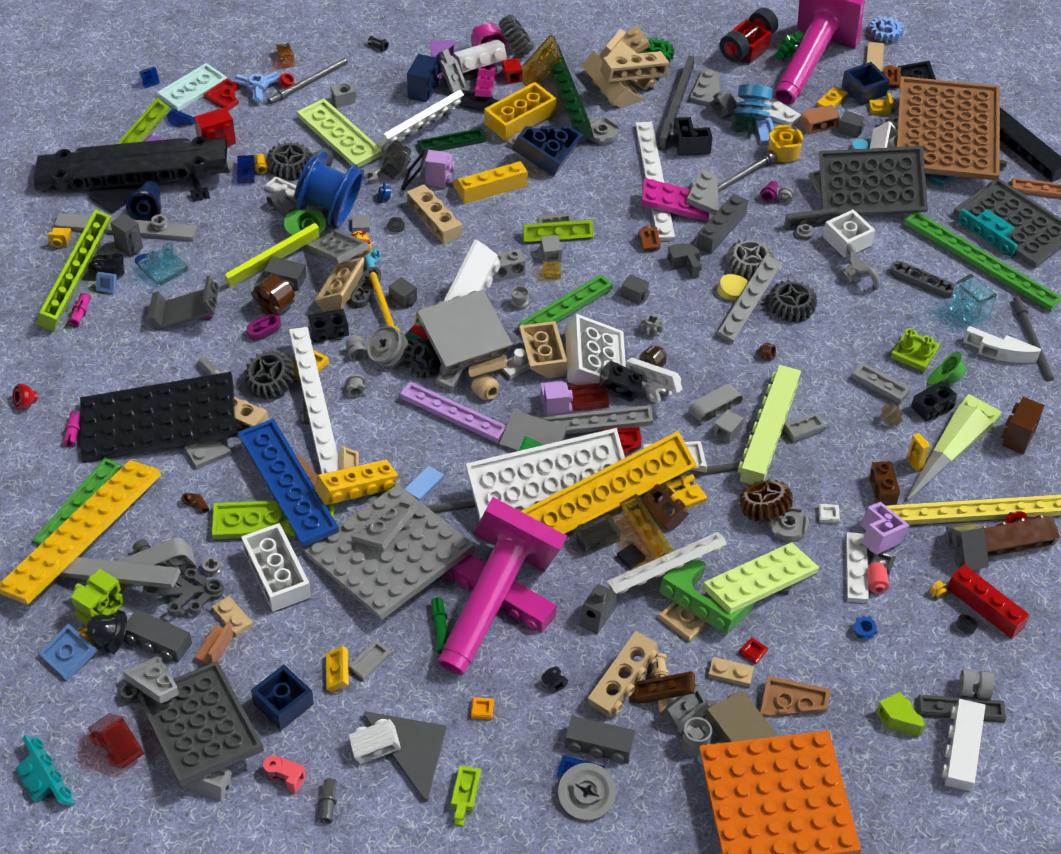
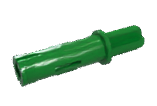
[431,597,448,654]

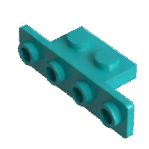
[957,209,1017,257]
[15,735,75,807]

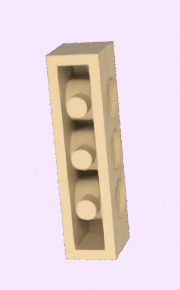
[600,51,669,82]
[407,184,462,244]
[234,397,268,431]
[588,631,659,718]

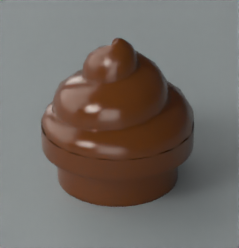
[756,343,776,361]

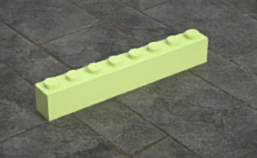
[738,365,801,485]

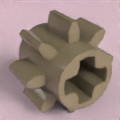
[880,403,904,426]

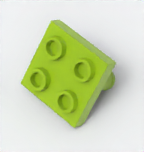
[891,328,940,372]

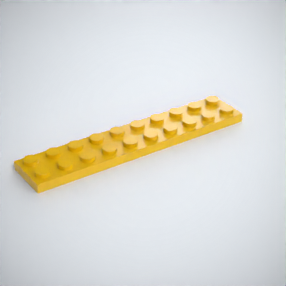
[521,431,697,534]
[0,460,161,605]

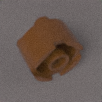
[251,274,295,315]

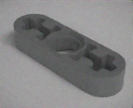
[351,267,381,308]

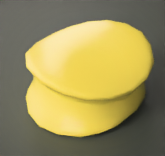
[717,274,749,301]

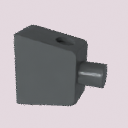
[579,584,617,634]

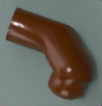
[181,493,209,514]

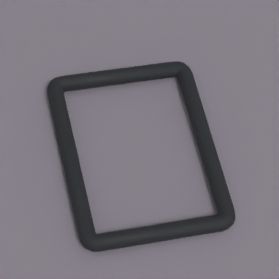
[401,148,429,190]

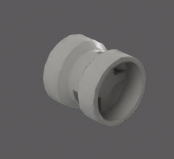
[511,285,529,310]
[345,336,368,361]

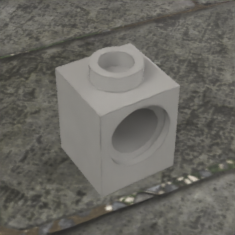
[330,81,357,108]
[540,235,562,264]

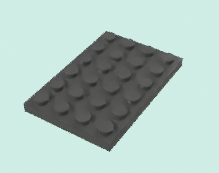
[819,146,928,216]
[953,179,1061,268]
[137,661,264,787]

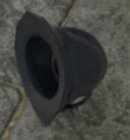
[87,610,127,655]

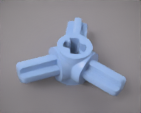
[234,72,279,104]

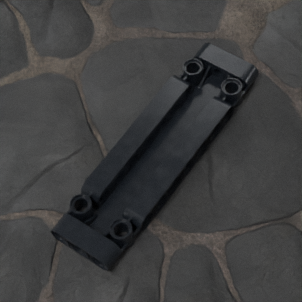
[34,136,227,192]

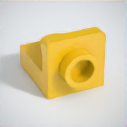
[869,93,895,115]
[47,228,72,248]

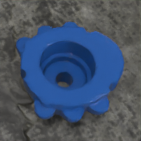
[853,615,878,640]

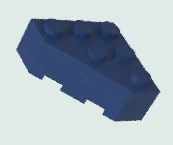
[512,125,583,177]

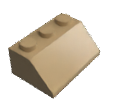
[314,257,365,312]
[519,321,567,379]

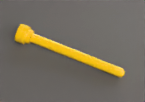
[369,272,401,333]

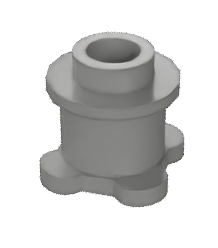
[346,374,365,398]

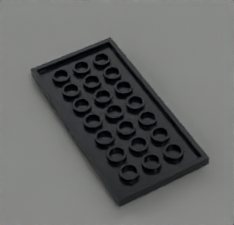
[80,372,237,462]

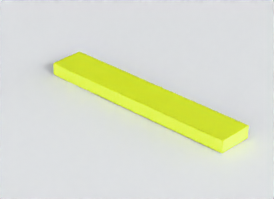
[225,223,319,287]

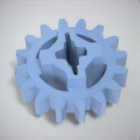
[869,16,904,43]

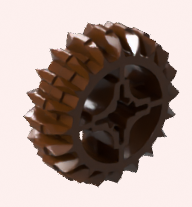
[739,479,793,522]

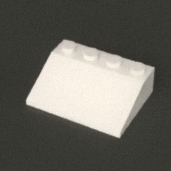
[565,314,626,388]

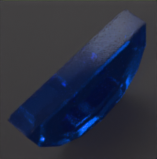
[166,107,195,127]

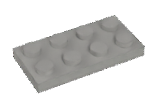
[306,229,369,264]

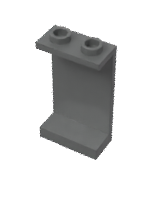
[147,275,219,330]

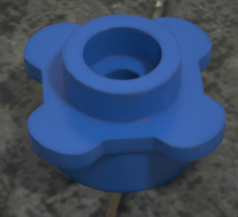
[378,182,391,203]

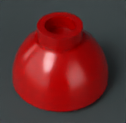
[12,383,38,410]

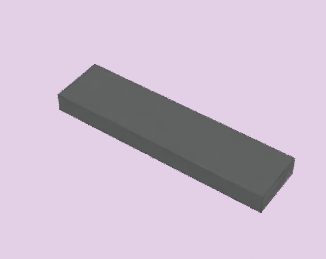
[917,695,1006,722]

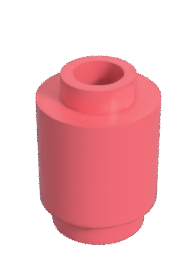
[866,562,889,594]

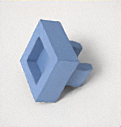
[96,272,117,294]

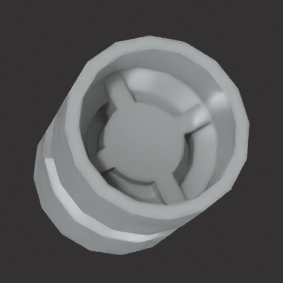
[959,668,994,700]
[682,717,712,757]

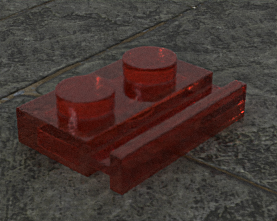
[568,383,609,411]

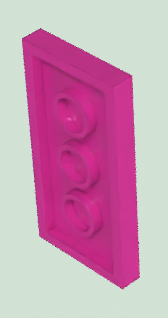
[641,178,709,222]

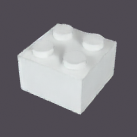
[823,210,875,258]

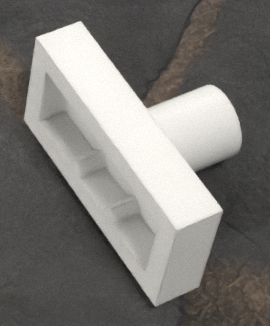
[500,348,530,380]

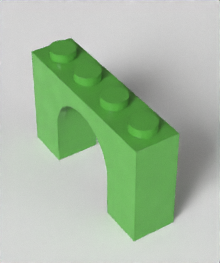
[659,560,755,635]

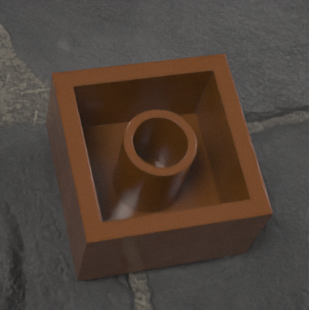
[1001,397,1045,454]

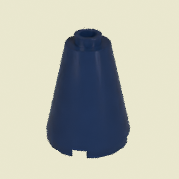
[126,181,161,221]

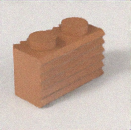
[800,105,840,134]

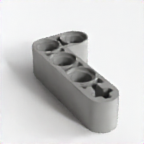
[117,538,197,588]

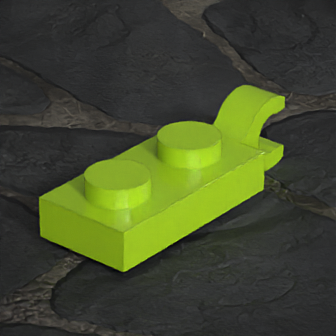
[451,765,481,827]

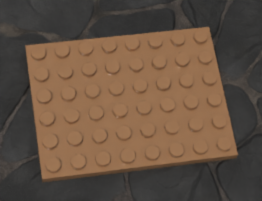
[896,76,1000,181]

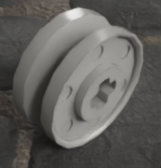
[367,326,408,368]

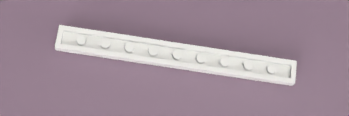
[635,122,675,242]
[289,327,339,474]

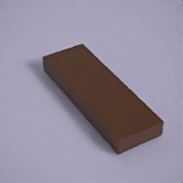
[633,671,695,704]

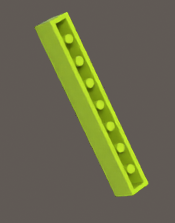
[37,209,112,332]

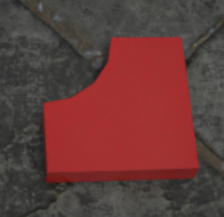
[204,78,239,111]

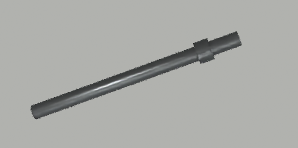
[267,58,348,104]
[1013,296,1054,381]

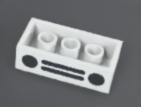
[241,523,311,612]

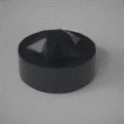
[956,614,978,634]

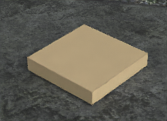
[468,355,508,377]
[658,601,709,642]

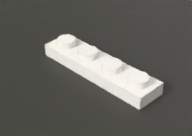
[846,532,869,603]

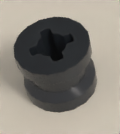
[541,666,568,693]

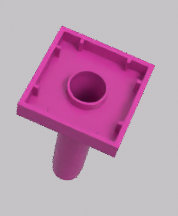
[774,0,865,105]
[438,497,567,675]

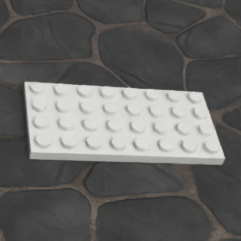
[465,428,638,542]

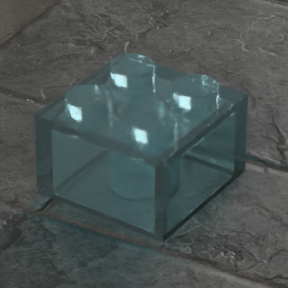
[949,274,997,328]

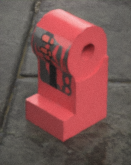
[263,755,306,794]

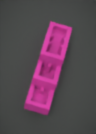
[475,64,497,97]

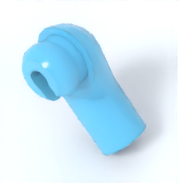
[364,249,381,269]

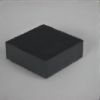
[617,543,646,569]

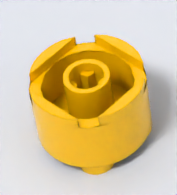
[767,125,803,163]

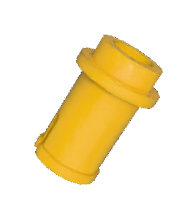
[255,154,268,174]

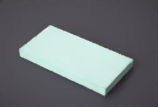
[156,63,227,111]

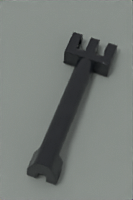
[190,174,210,202]

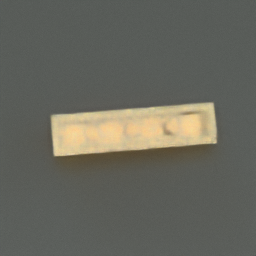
[619,494,674,560]

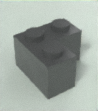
[944,522,989,570]

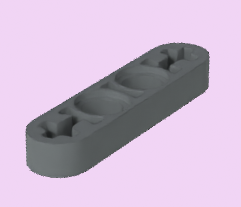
[890,261,956,298]

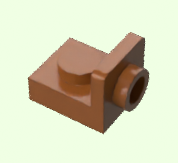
[882,65,901,88]
[637,226,661,251]

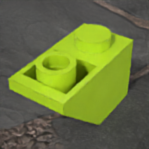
[876,692,925,737]

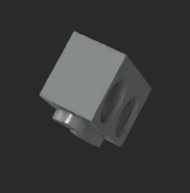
[492,249,526,283]

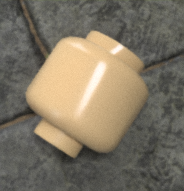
[471,373,499,401]

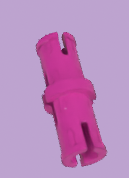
[68,293,91,327]
[63,411,81,447]

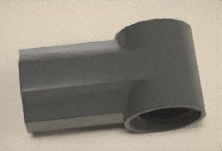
[266,189,297,218]

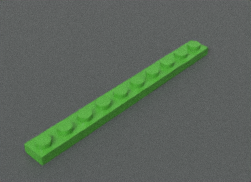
[905,213,1061,312]

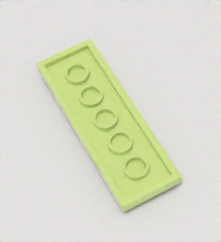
[297,99,383,168]
[702,542,819,614]

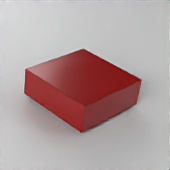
[739,637,769,665]

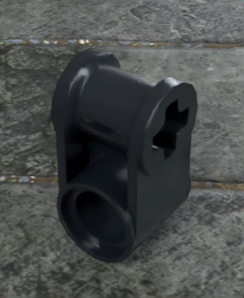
[88,254,125,276]

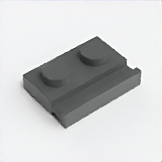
[663,685,709,736]

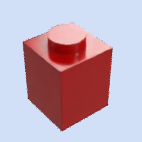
[502,58,523,84]

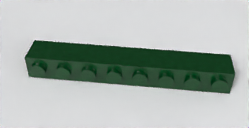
[543,44,594,141]

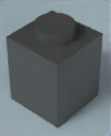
[838,110,865,138]
[620,274,650,305]
[388,277,417,309]

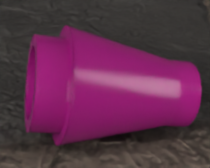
[760,181,778,203]

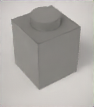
[713,410,744,444]

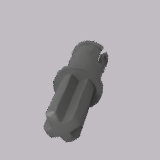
[318,778,337,823]

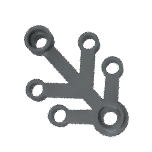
[142,568,224,616]

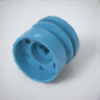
[735,84,773,119]

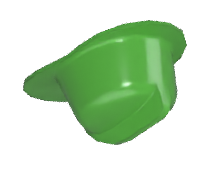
[284,209,326,235]
[927,352,967,385]

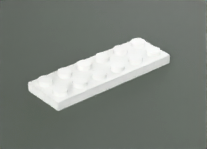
[376,90,464,151]

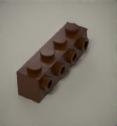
[981,515,1060,557]

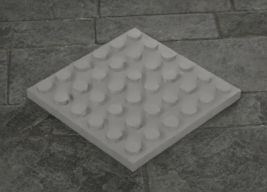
[304,484,476,620]

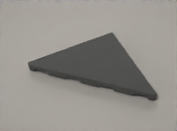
[364,711,446,802]

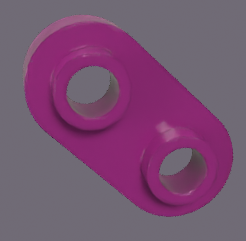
[247,314,281,340]

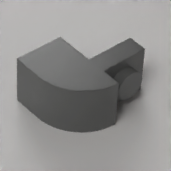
[667,243,702,279]

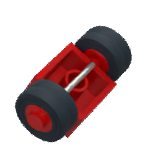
[719,7,778,63]

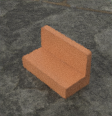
[195,622,234,665]

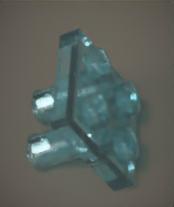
[138,243,188,287]

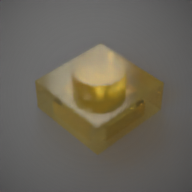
[543,261,561,279]

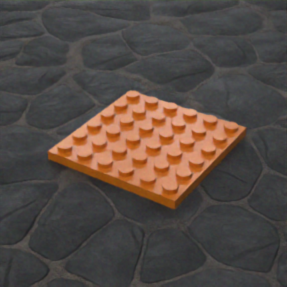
[699,730,861,854]

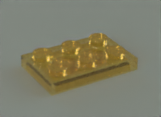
[522,35,561,86]

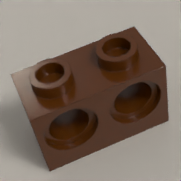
[869,461,900,506]
[641,483,689,531]

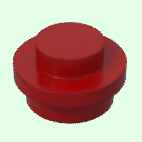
[278,73,294,89]

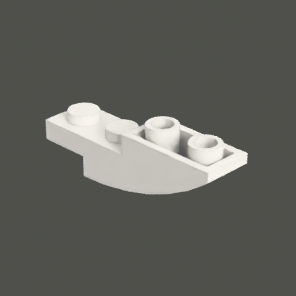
[963,326,1041,363]

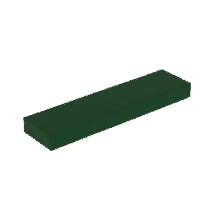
[417,128,486,153]

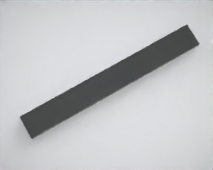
[659,55,694,150]

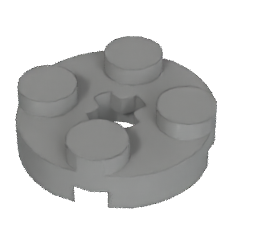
[589,117,619,146]
[769,505,809,541]

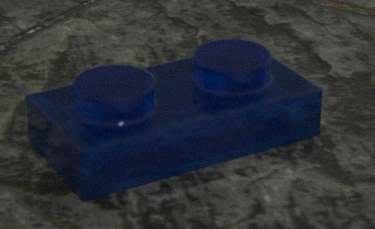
[237,155,255,184]

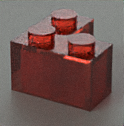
[87,713,145,769]

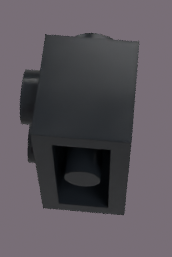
[599,360,643,401]

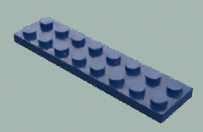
[238,418,339,547]

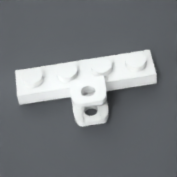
[626,358,683,403]

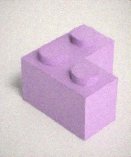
[425,150,456,189]
[540,381,573,416]
[860,502,909,555]

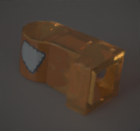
[276,42,295,69]

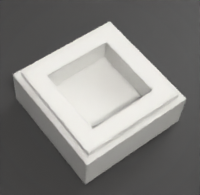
[818,504,840,524]

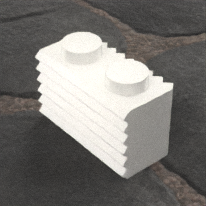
[349,719,401,764]

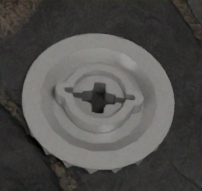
[558,763,616,821]

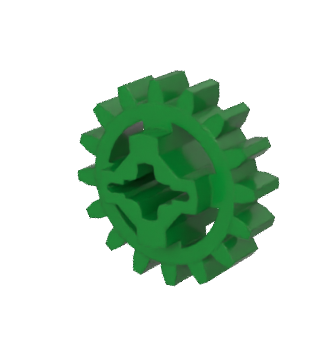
[774,31,804,61]
[640,38,674,62]

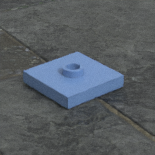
[38,623,98,681]

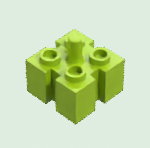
[71,569,125,625]

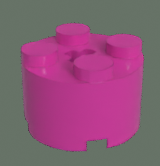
[471,23,507,50]

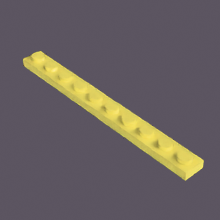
[886,495,1061,525]

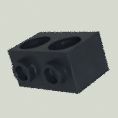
[307,309,349,343]
[911,381,957,421]

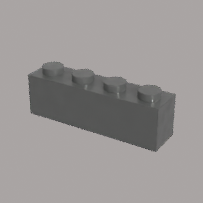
[696,194,749,254]

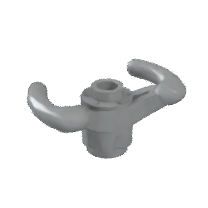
[842,244,880,288]

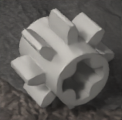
[641,314,663,337]

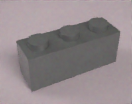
[124,609,192,662]
[565,715,635,763]

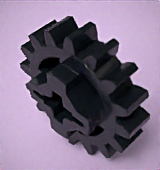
[404,337,441,377]

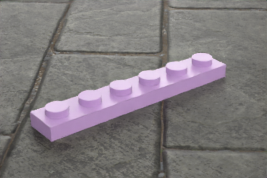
[400,382,507,443]

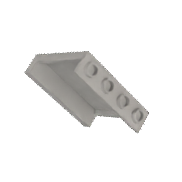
[415,289,512,375]

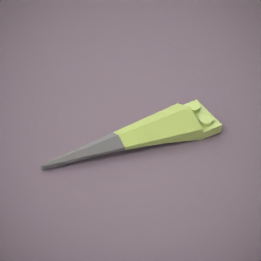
[907,394,1002,501]

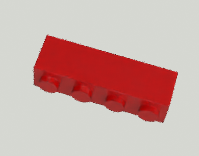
[947,564,1030,639]

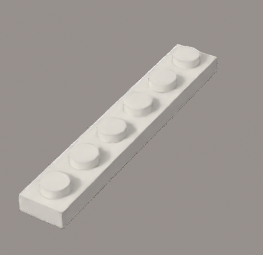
[607,532,727,594]

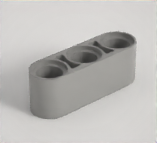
[688,384,743,424]

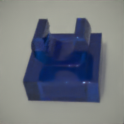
[139,66,160,88]

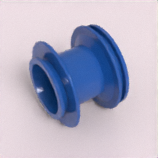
[294,150,364,227]

